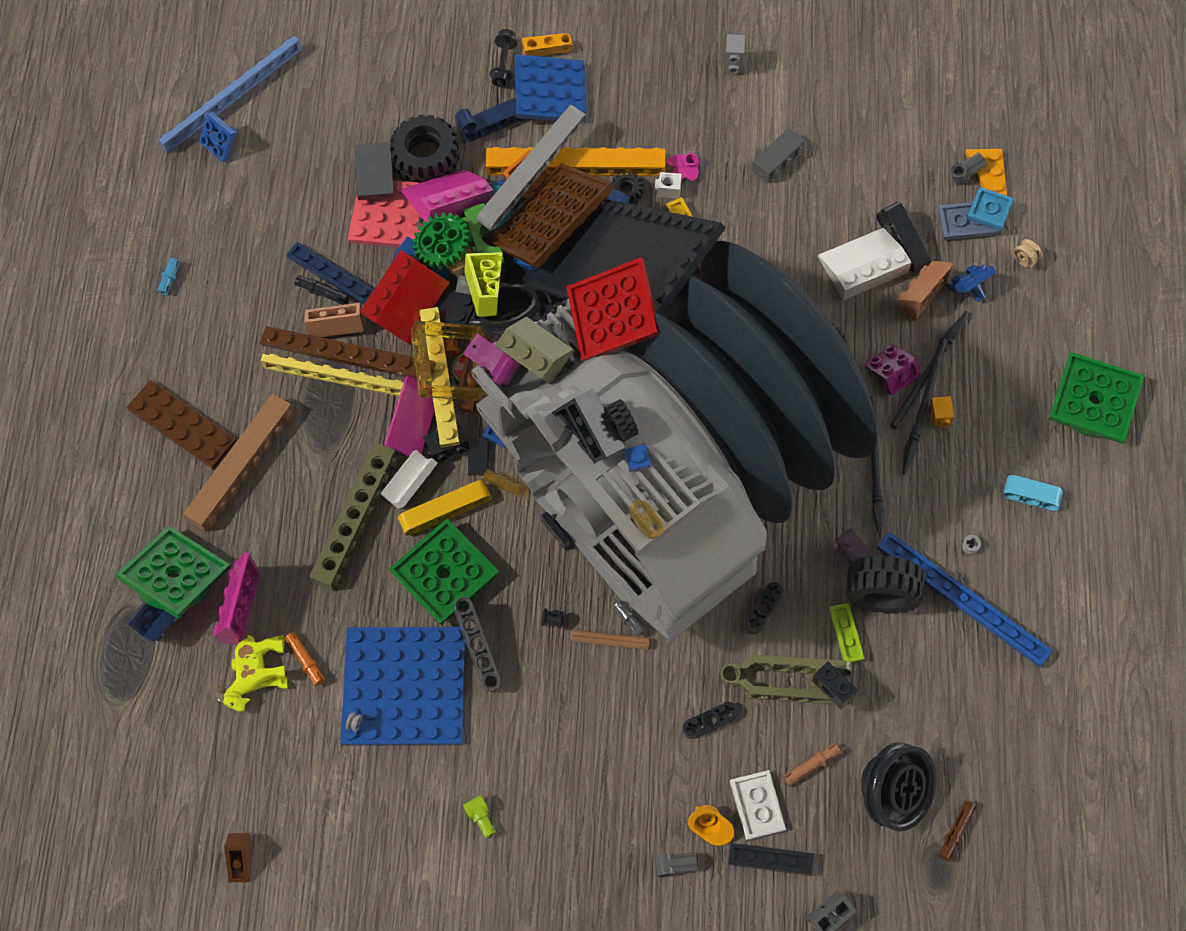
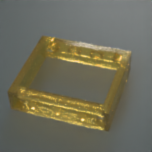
[411,321,488,401]

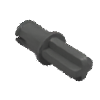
[552,323,575,365]
[613,600,645,636]

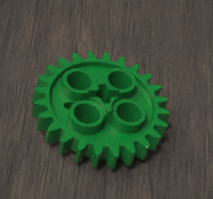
[412,212,472,270]

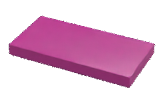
[384,376,435,456]

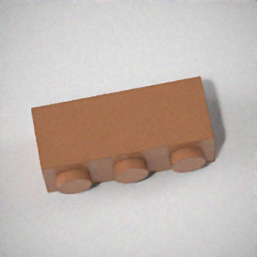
[304,303,364,337]

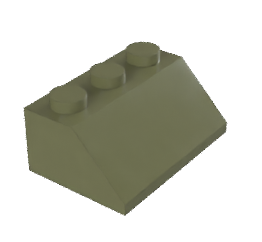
[495,317,575,385]

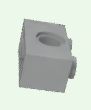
[725,34,745,74]

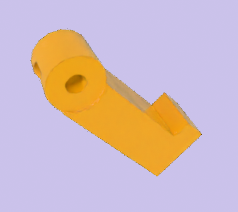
[522,33,573,56]

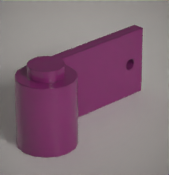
[463,333,522,387]

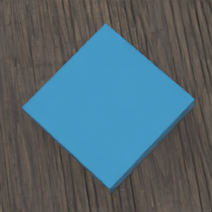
[967,187,1014,231]

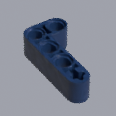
[455,98,524,143]

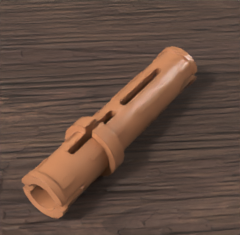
[783,743,841,787]

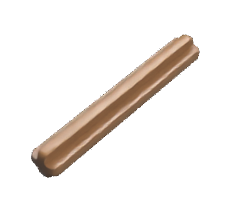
[571,630,650,650]

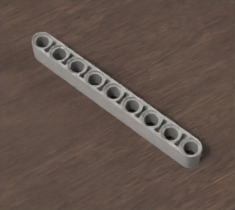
[476,105,587,231]

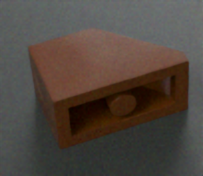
[224,833,252,882]

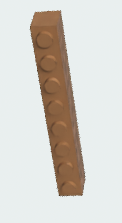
[183,393,294,532]

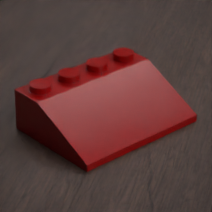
[360,250,450,344]

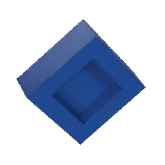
[624,444,651,472]

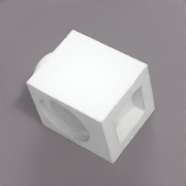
[655,172,682,199]

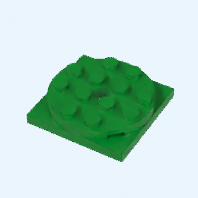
[1048,352,1145,444]
[388,519,500,625]
[116,526,230,619]

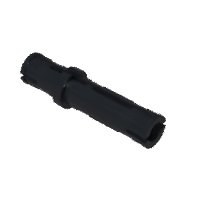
[294,275,349,305]

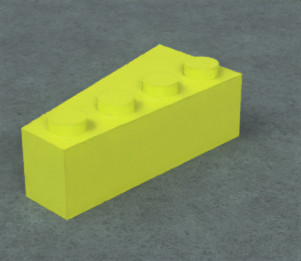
[464,252,502,317]

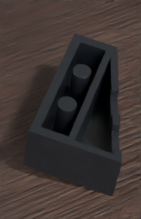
[552,389,625,464]

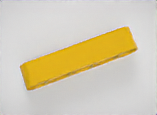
[398,480,492,536]

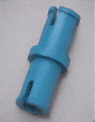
[157,258,180,296]

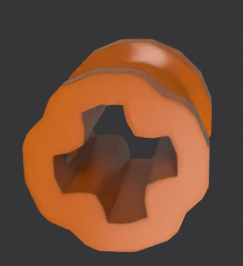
[443,333,460,357]

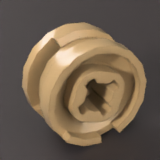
[1013,239,1043,268]

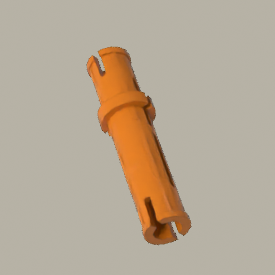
[284,632,326,686]

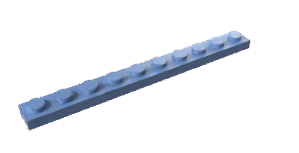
[159,36,302,154]

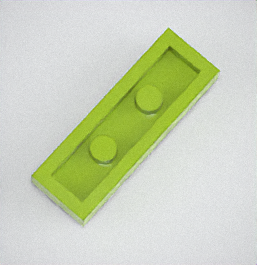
[829,603,864,663]

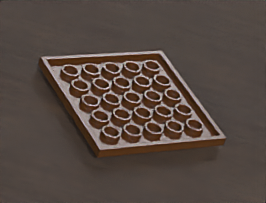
[486,163,615,269]

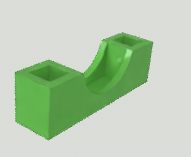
[462,203,507,273]

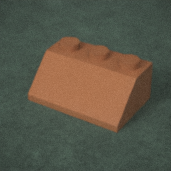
[897,261,953,320]

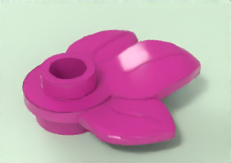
[666,153,700,182]

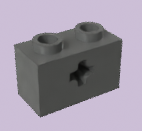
[805,891,857,931]

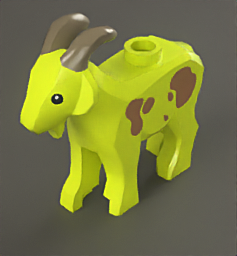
[214,635,288,712]

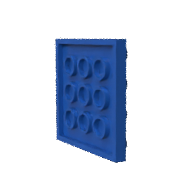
[514,54,587,124]

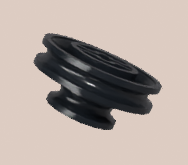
[861,742,936,831]

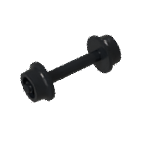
[489,29,518,88]

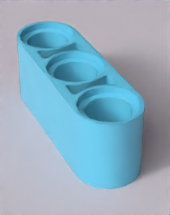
[1003,475,1063,511]

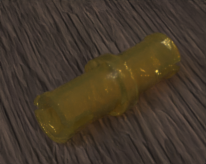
[482,468,522,496]

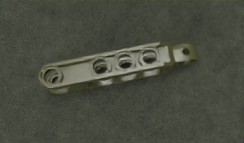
[720,654,852,705]

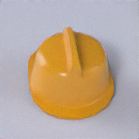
[688,805,734,846]

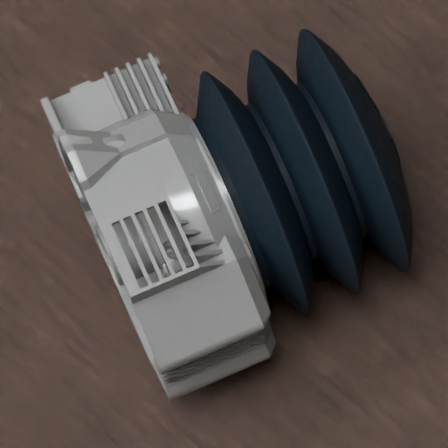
[471,241,878,642]

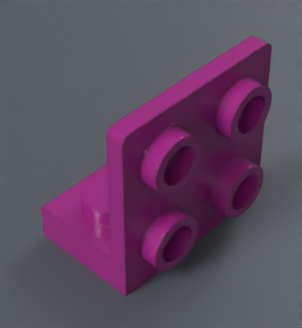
[864,345,921,396]

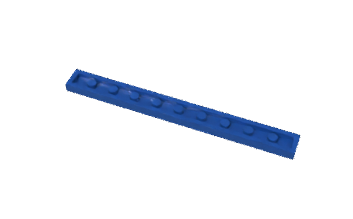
[877,532,1053,668]

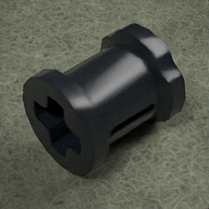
[541,608,564,629]

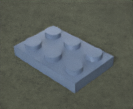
[938,202,999,241]

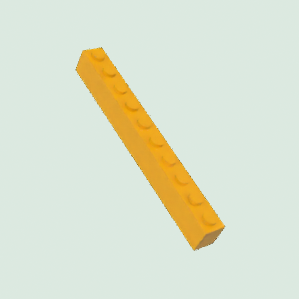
[486,147,665,177]

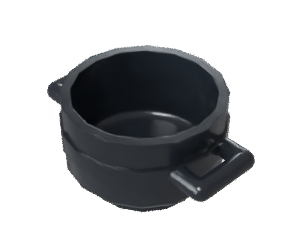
[468,284,554,343]

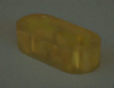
[629,500,663,539]

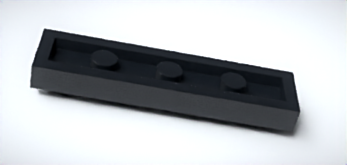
[728,843,814,876]

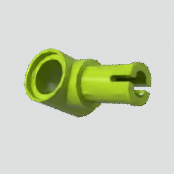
[463,795,496,838]

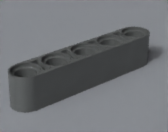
[454,597,501,692]

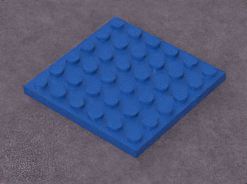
[340,627,466,746]

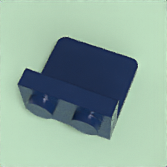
[126,602,177,642]

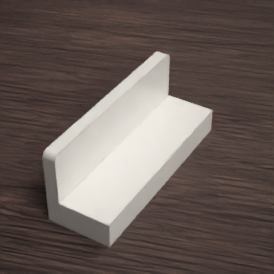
[381,450,438,508]

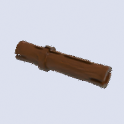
[938,800,977,862]

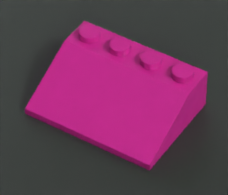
[402,170,493,222]
[213,552,261,645]

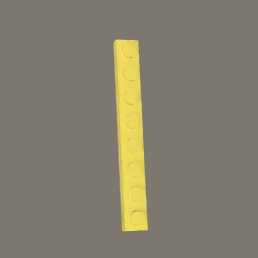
[420,307,460,448]
[261,354,404,396]

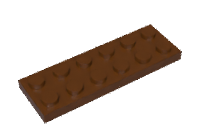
[126,380,237,470]

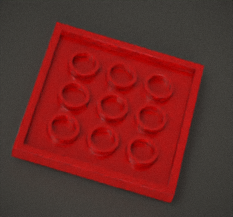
[566,257,660,362]

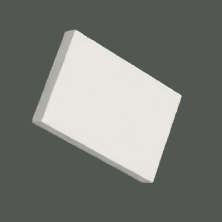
[730,770,787,841]

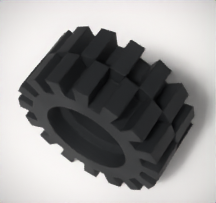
[611,172,643,205]
[604,399,639,443]

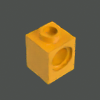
[929,396,955,427]

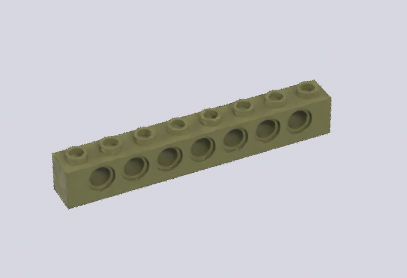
[309,442,398,591]

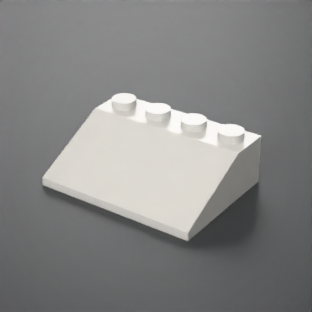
[818,228,911,300]

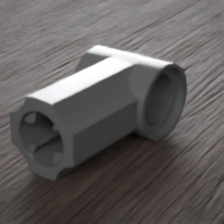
[951,152,987,185]
[655,852,698,877]

